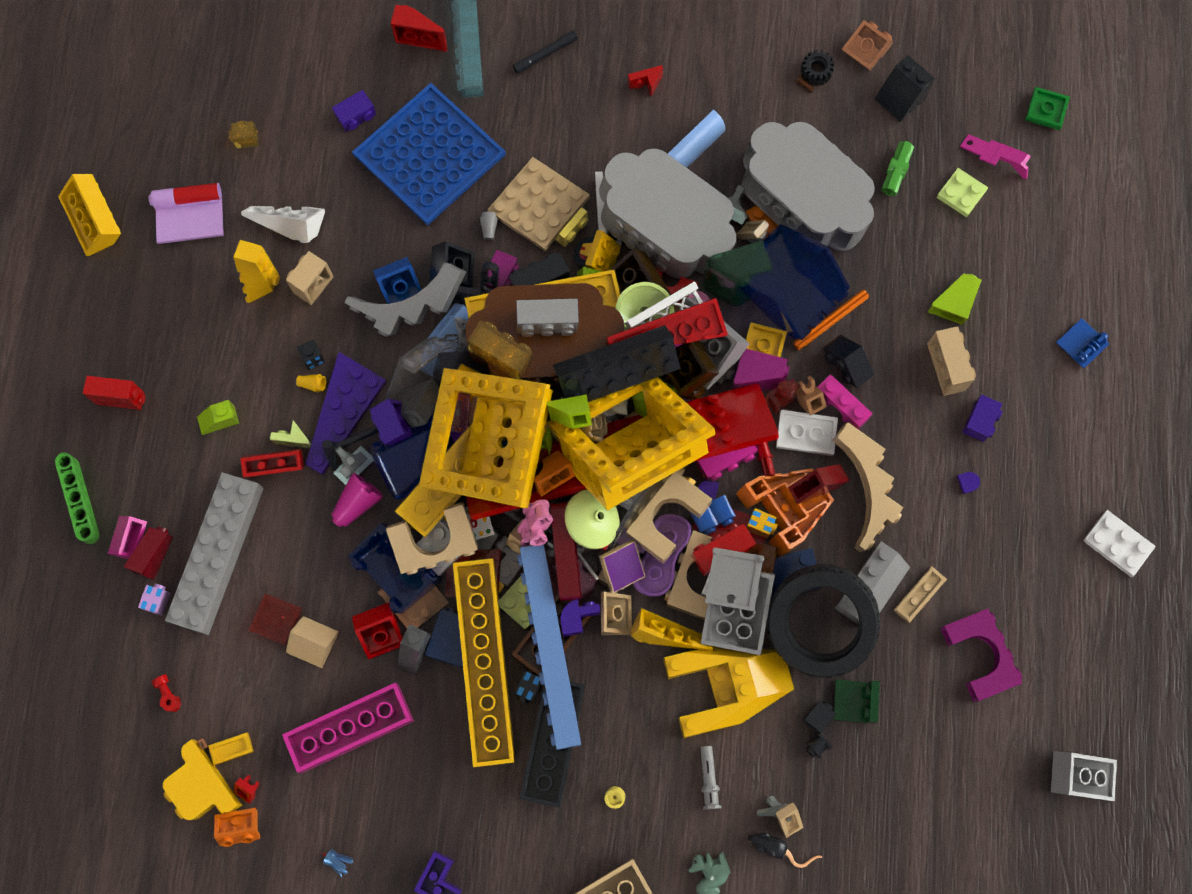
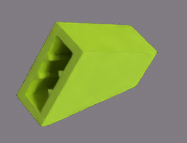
[928,273,981,325]

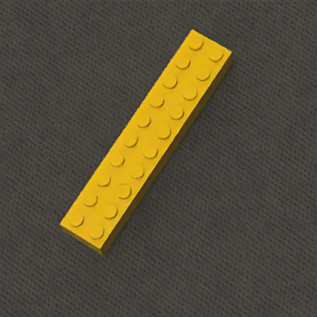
[453,558,516,767]

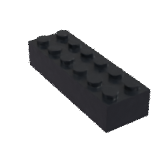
[553,325,680,402]
[520,681,586,808]

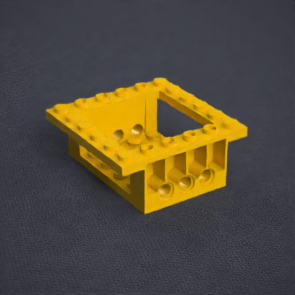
[419,368,553,509]
[547,377,715,511]

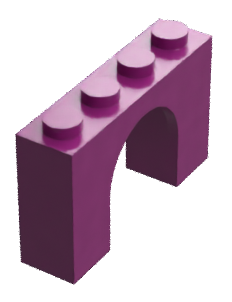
[940,609,1022,702]

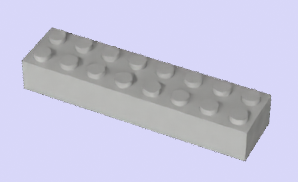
[165,472,264,636]

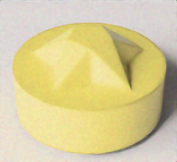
[604,786,625,809]

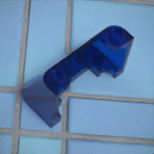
[368,416,454,499]
[348,523,442,614]

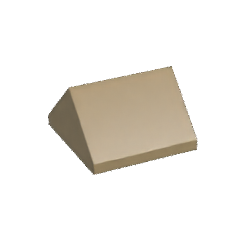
[601,592,632,635]
[286,616,339,668]

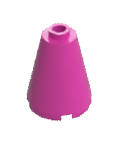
[331,473,383,527]

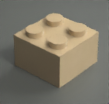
[286,251,334,305]

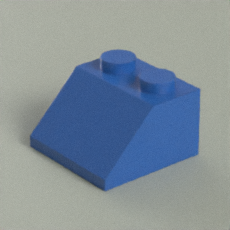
[373,257,422,304]

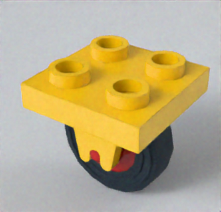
[573,230,621,271]

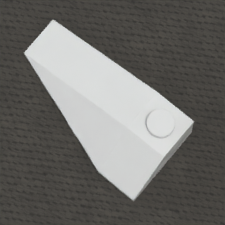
[241,206,325,243]

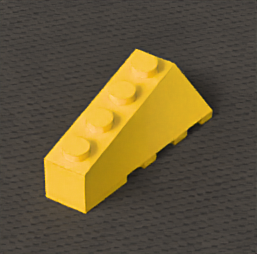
[233,240,280,303]

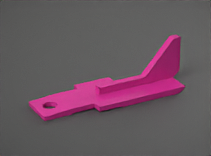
[960,134,1031,179]

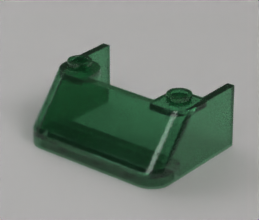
[703,241,773,307]

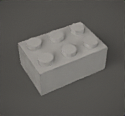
[516,299,579,337]

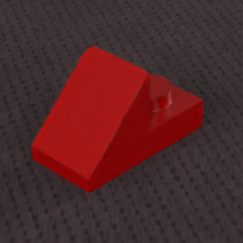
[628,65,663,96]

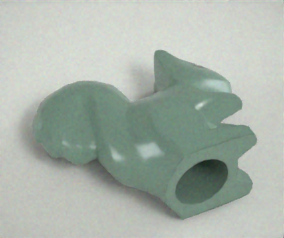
[689,852,731,894]

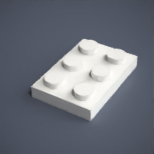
[776,410,838,456]
[1083,510,1156,577]

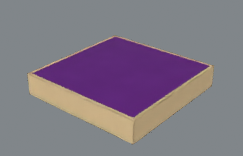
[599,540,646,593]

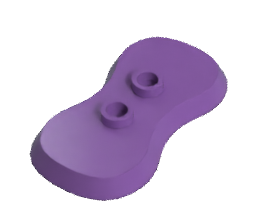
[633,514,691,596]

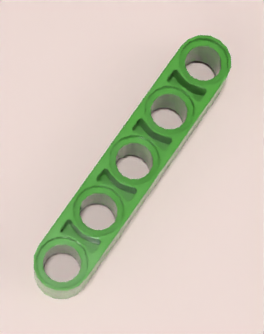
[55,453,100,544]

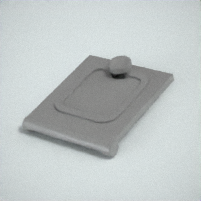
[705,547,764,612]

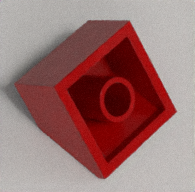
[352,602,403,660]

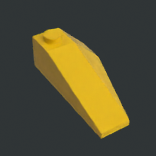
[631,608,714,651]

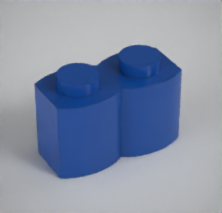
[690,495,736,535]

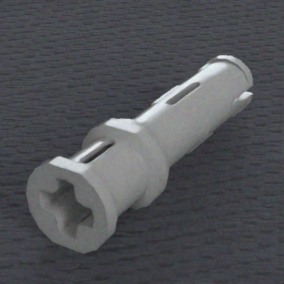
[700,746,721,810]

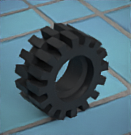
[801,50,835,86]

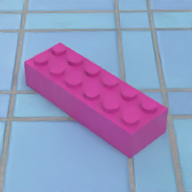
[282,683,414,773]

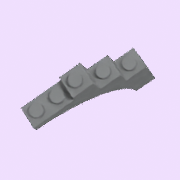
[345,263,466,337]

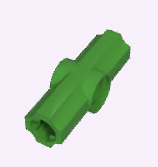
[881,141,914,196]

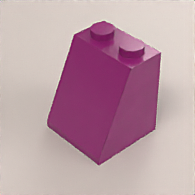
[731,349,790,391]

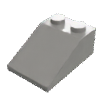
[1051,751,1117,801]

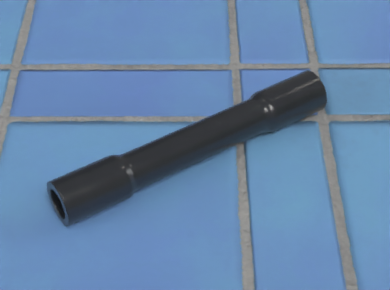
[512,30,578,74]

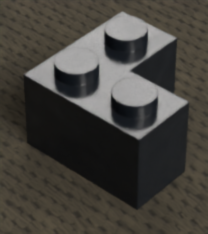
[823,335,874,388]

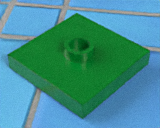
[1025,87,1070,131]

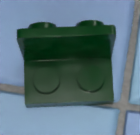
[833,679,880,724]

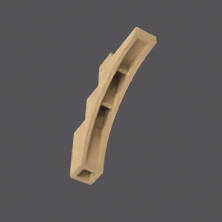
[832,422,903,552]

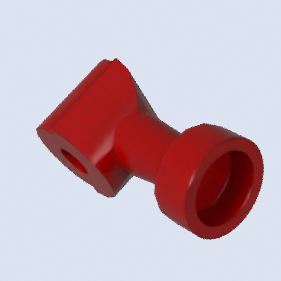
[151,674,181,712]

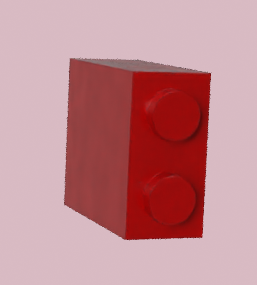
[83,376,145,410]

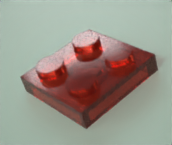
[249,594,302,645]

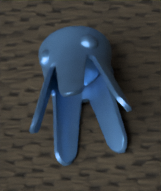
[322,849,354,878]

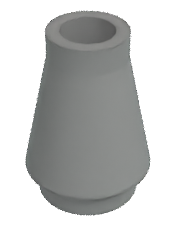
[480,212,498,240]

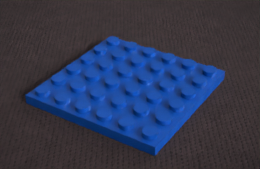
[352,83,506,226]

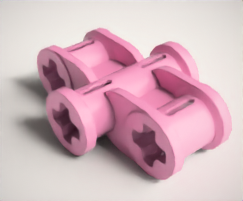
[517,500,553,547]

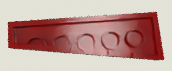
[606,298,728,345]

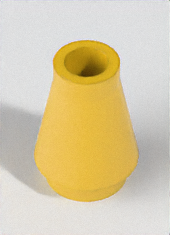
[296,374,326,393]

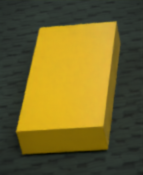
[208,732,254,765]

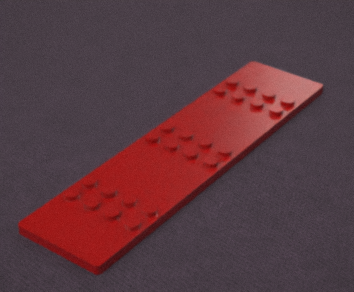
[466,383,779,520]

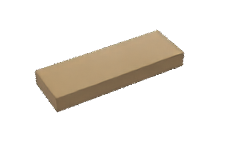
[893,566,947,623]

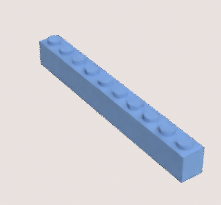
[517,544,581,750]

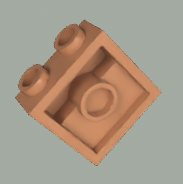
[842,20,893,71]

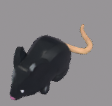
[747,832,822,868]

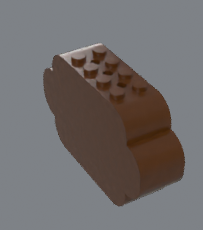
[466,283,624,388]

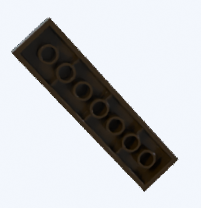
[610,249,719,396]

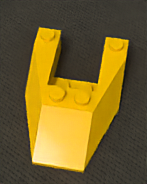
[663,646,794,738]

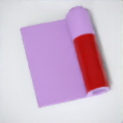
[148,183,224,244]

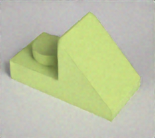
[270,420,311,449]

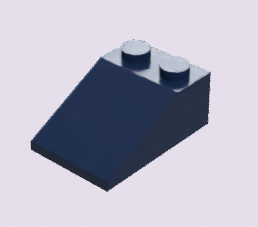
[770,548,821,602]

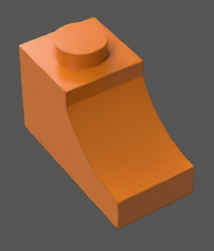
[534,451,575,497]

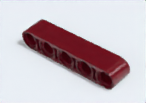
[550,502,582,601]

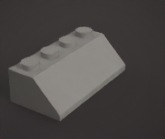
[834,541,910,625]

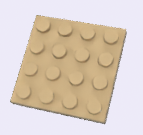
[487,157,590,251]

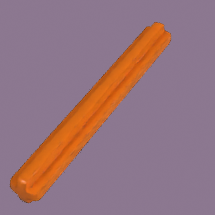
[793,290,869,350]

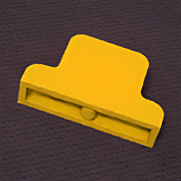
[163,739,243,820]

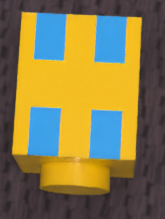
[747,508,778,539]

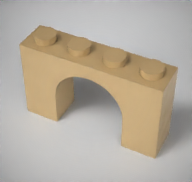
[626,472,712,564]
[386,502,478,575]
[664,530,713,621]

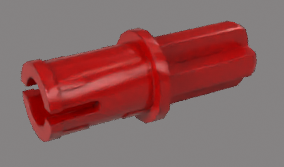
[756,442,775,477]

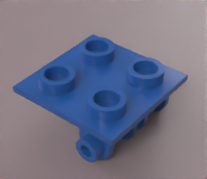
[1056,318,1109,368]

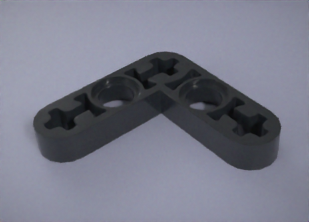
[451,262,499,306]

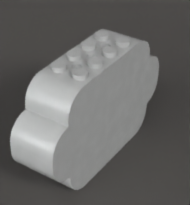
[742,122,875,251]
[599,149,736,279]

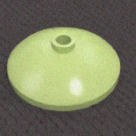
[616,282,674,330]
[565,490,620,549]

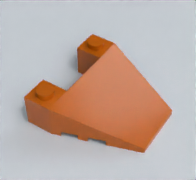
[736,468,834,557]

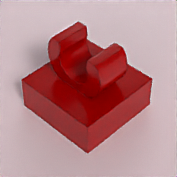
[233,775,259,804]

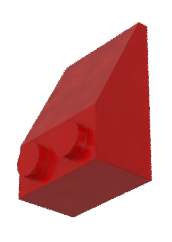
[391,5,448,52]

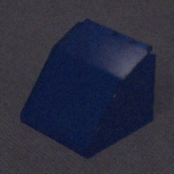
[729,224,850,340]

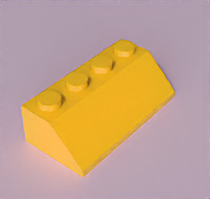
[58,174,121,256]

